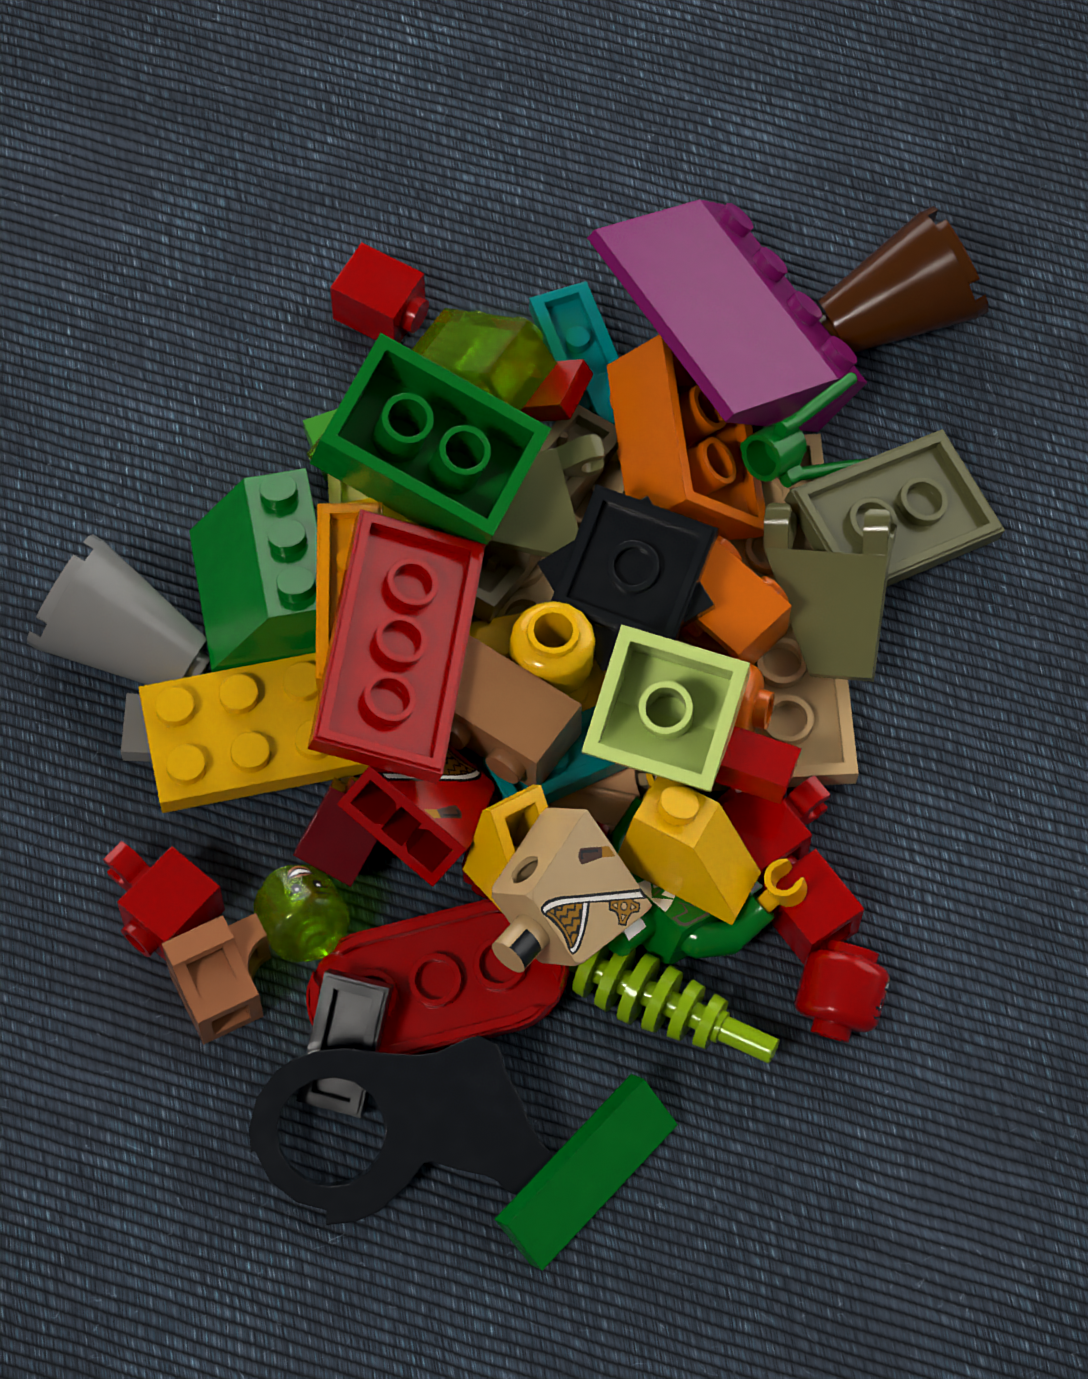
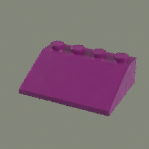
[587,199,867,432]

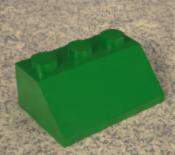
[189,468,317,672]

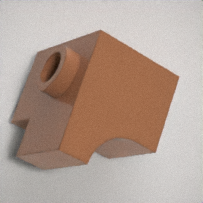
[161,913,271,1045]

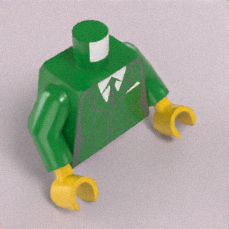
[606,773,807,965]

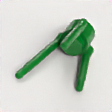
[740,372,868,488]

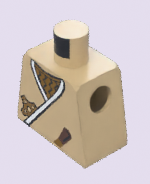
[492,808,652,972]

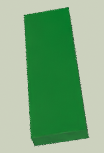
[494,1074,678,1271]

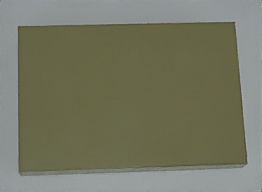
[784,429,1005,587]

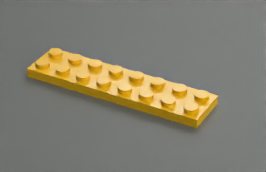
[138,612,605,813]

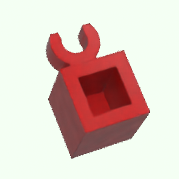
[717,775,831,891]
[103,841,225,961]

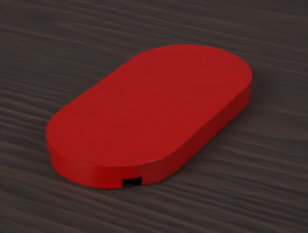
[306,899,569,1055]

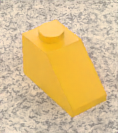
[618,776,761,925]

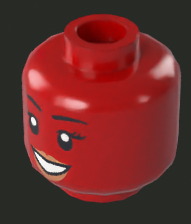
[794,940,890,1043]

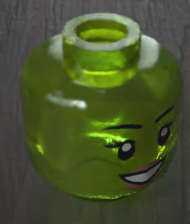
[253,865,350,963]

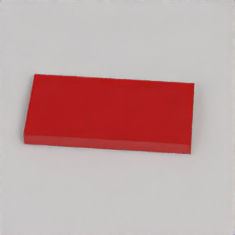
[307,509,486,784]

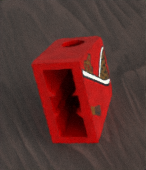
[336,744,495,887]

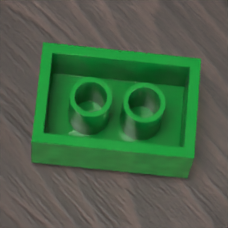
[309,333,552,548]

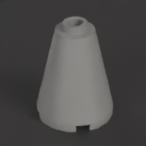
[27,534,210,685]

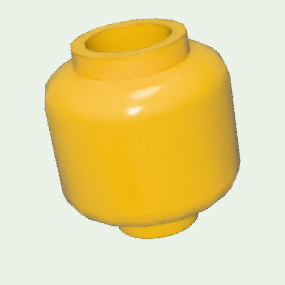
[509,601,595,695]

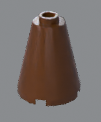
[816,206,989,353]

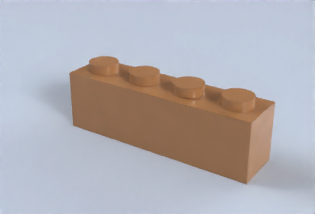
[449,635,582,787]

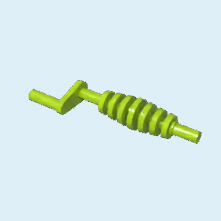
[568,945,780,1064]

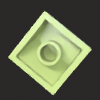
[582,624,750,792]

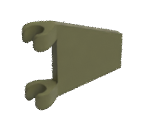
[488,434,605,557]
[764,503,897,682]

